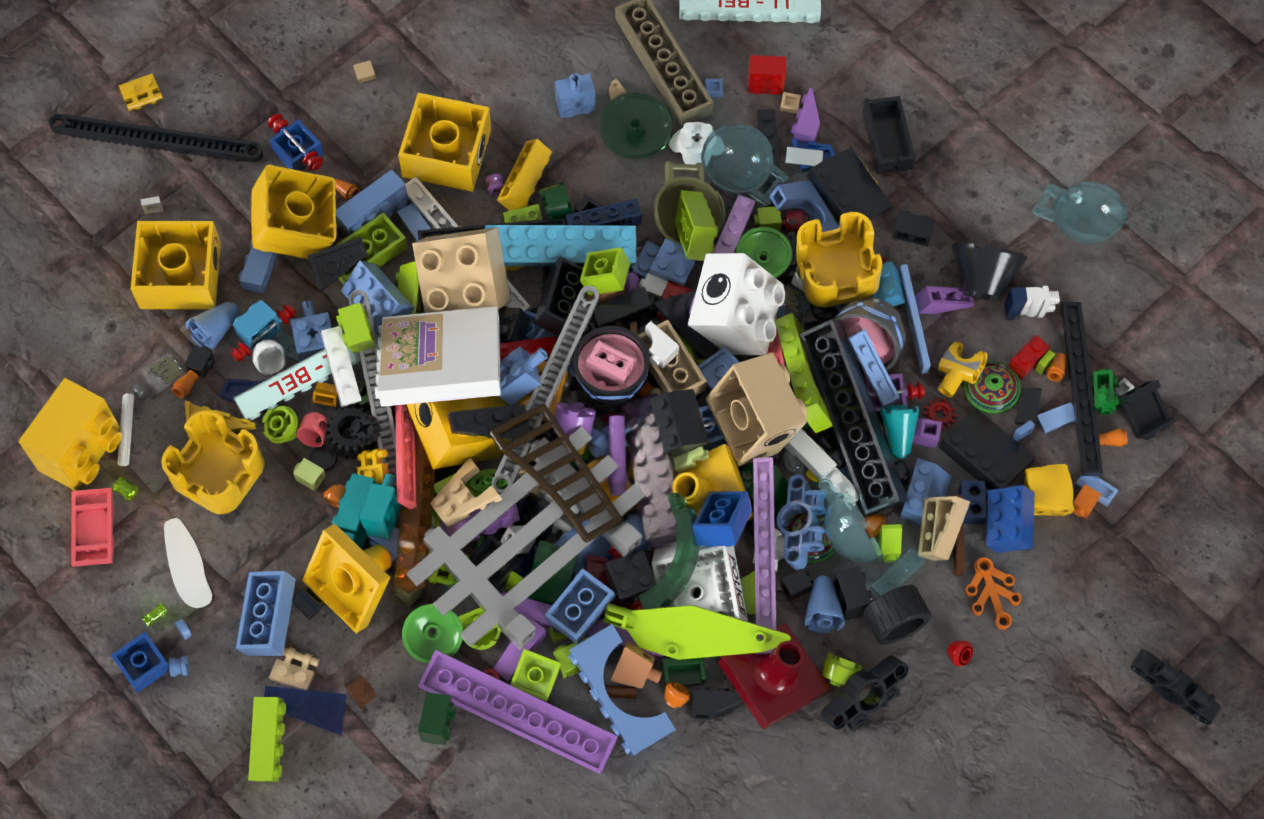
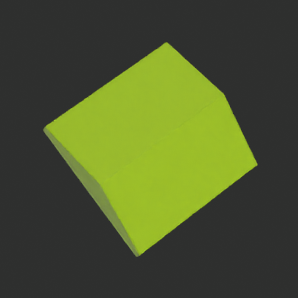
[510,649,562,701]

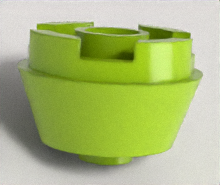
[262,406,301,443]
[823,652,862,688]

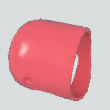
[297,412,328,447]

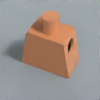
[611,641,663,688]

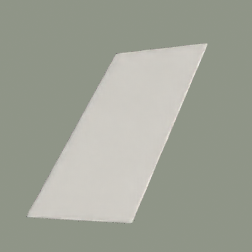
[785,147,823,166]

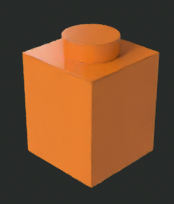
[1072,484,1102,519]

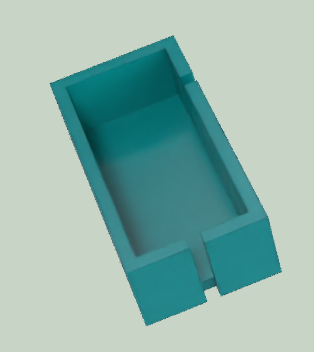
[332,473,377,550]

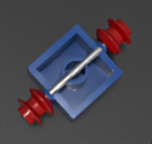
[268,114,323,171]

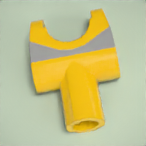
[938,341,987,398]

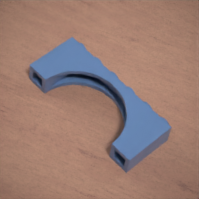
[568,624,676,757]

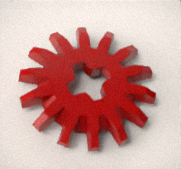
[923,398,957,431]

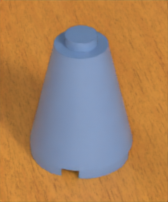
[186,302,239,351]
[805,575,845,633]

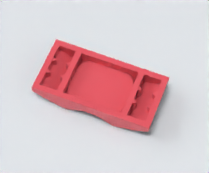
[71,488,114,567]

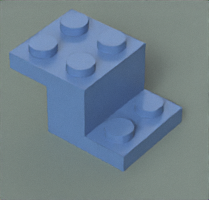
[632,238,697,286]

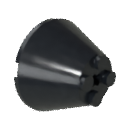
[952,243,1027,301]

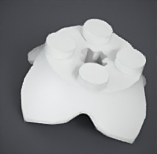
[669,122,724,166]

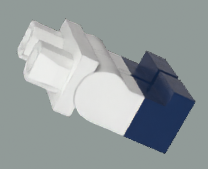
[1004,286,1060,320]

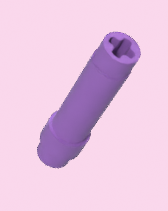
[608,416,628,496]

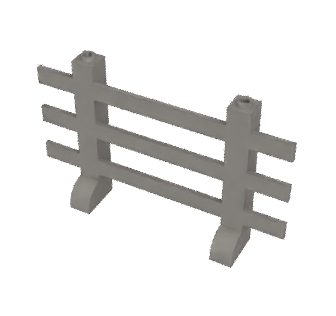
[406,426,646,650]

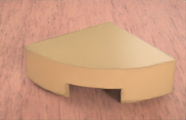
[609,79,626,103]

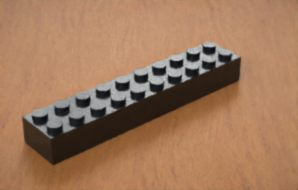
[799,319,909,515]

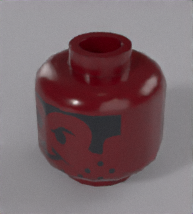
[782,210,809,234]

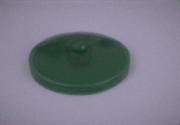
[599,93,672,159]

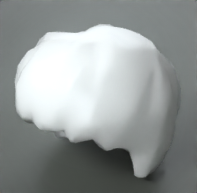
[252,339,286,375]

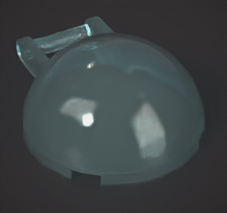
[701,123,789,206]
[1032,181,1127,245]
[819,479,884,563]

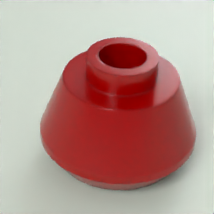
[947,641,973,667]

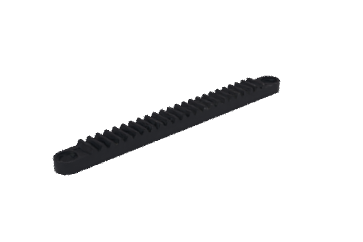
[48,114,263,162]

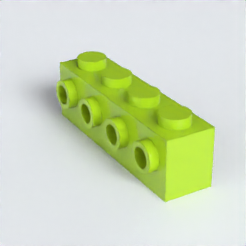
[248,697,286,782]

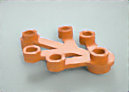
[965,557,1022,630]

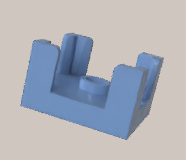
[698,347,739,390]

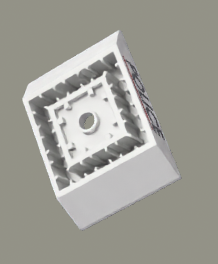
[652,536,748,622]

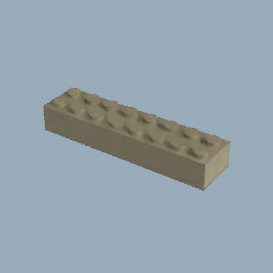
[615,0,714,128]

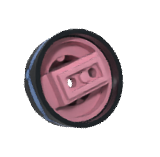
[573,326,649,404]

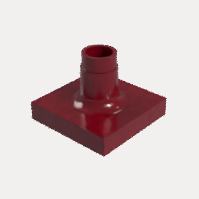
[718,622,831,730]

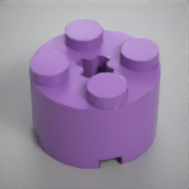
[553,402,595,436]

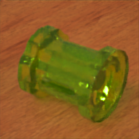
[112,477,139,502]

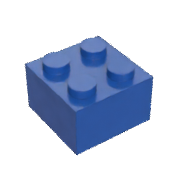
[111,632,169,693]

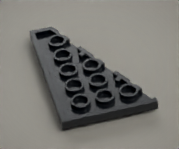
[652,290,716,359]

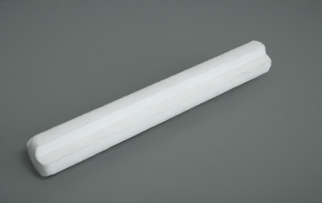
[117,393,134,466]

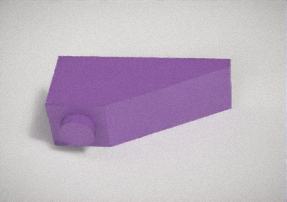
[915,286,975,314]
[493,618,546,682]

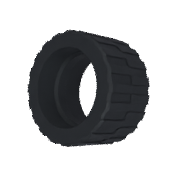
[863,585,932,645]

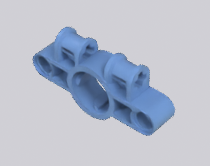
[777,474,827,571]

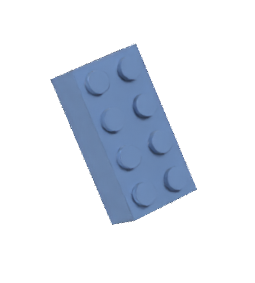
[336,170,409,238]
[341,260,414,334]
[236,571,296,656]

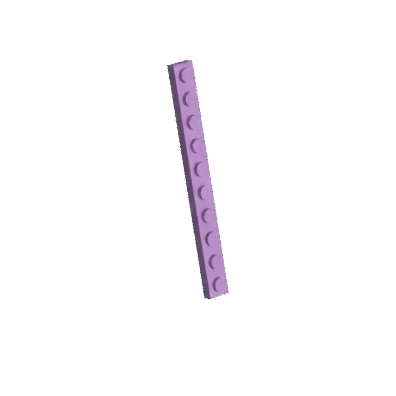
[753,457,776,654]

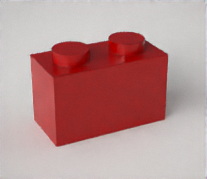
[1008,335,1050,380]

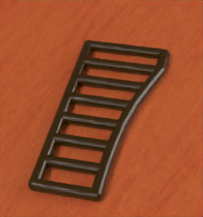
[490,403,623,543]

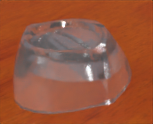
[779,449,807,476]

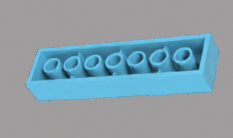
[485,225,636,267]

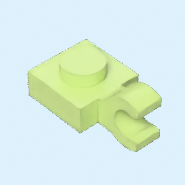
[673,446,709,473]

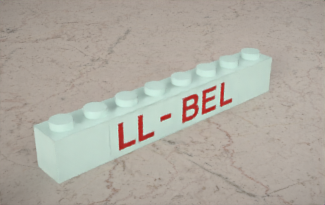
[679,0,821,23]
[233,334,378,420]

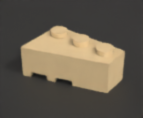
[918,496,970,561]

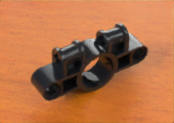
[1130,649,1221,725]
[821,655,909,732]

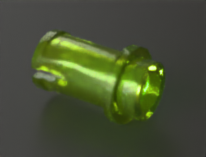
[141,603,169,627]

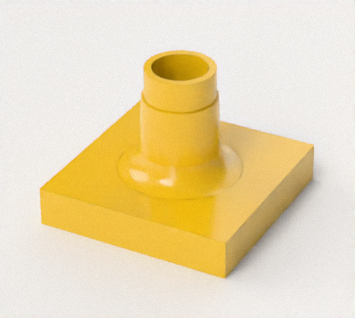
[658,444,754,540]
[302,524,392,634]

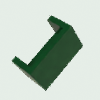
[662,658,706,688]

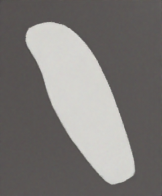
[164,518,212,608]

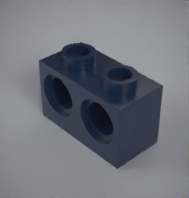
[958,480,988,524]

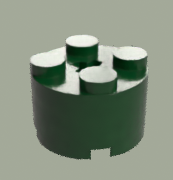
[539,182,574,220]

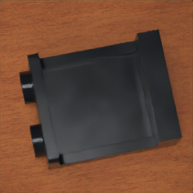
[1118,380,1176,440]

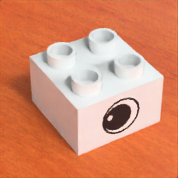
[688,253,785,355]

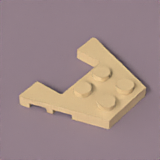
[430,458,502,527]

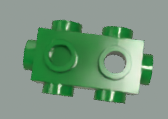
[1091,369,1120,415]

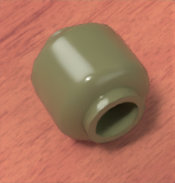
[393,577,423,606]

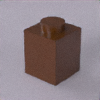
[345,675,376,709]

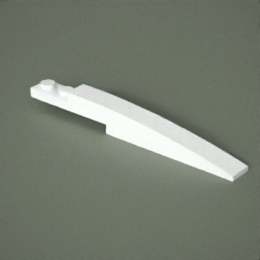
[406,177,530,312]
[784,429,860,509]

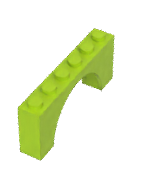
[775,313,833,433]

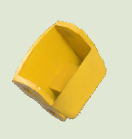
[1024,464,1074,516]

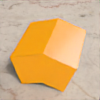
[313,382,338,407]

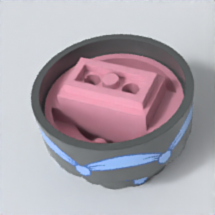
[835,298,906,374]

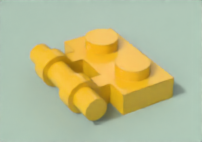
[119,73,163,111]
[357,448,389,484]

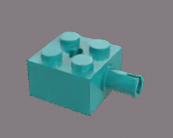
[359,473,402,540]

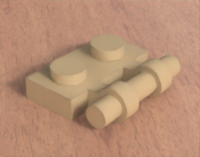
[269,647,320,692]

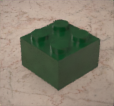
[418,692,456,746]

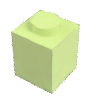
[293,458,326,491]

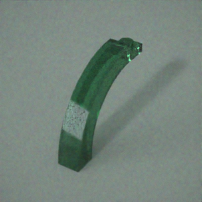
[638,492,700,609]

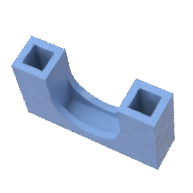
[769,180,839,242]

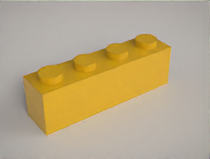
[497,139,552,211]

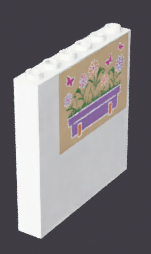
[375,306,501,407]

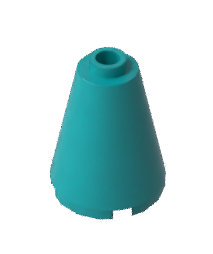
[880,405,919,458]

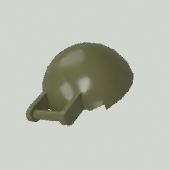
[654,161,725,245]

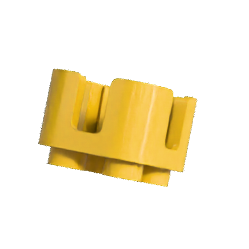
[796,212,882,308]
[162,410,264,514]

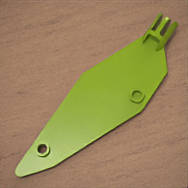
[603,603,791,660]

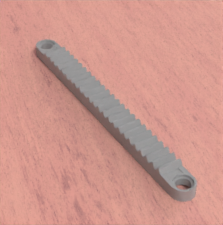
[492,286,599,495]
[349,290,410,516]

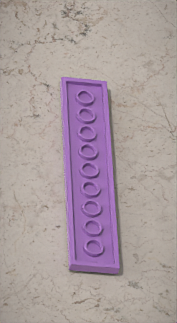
[418,650,618,774]

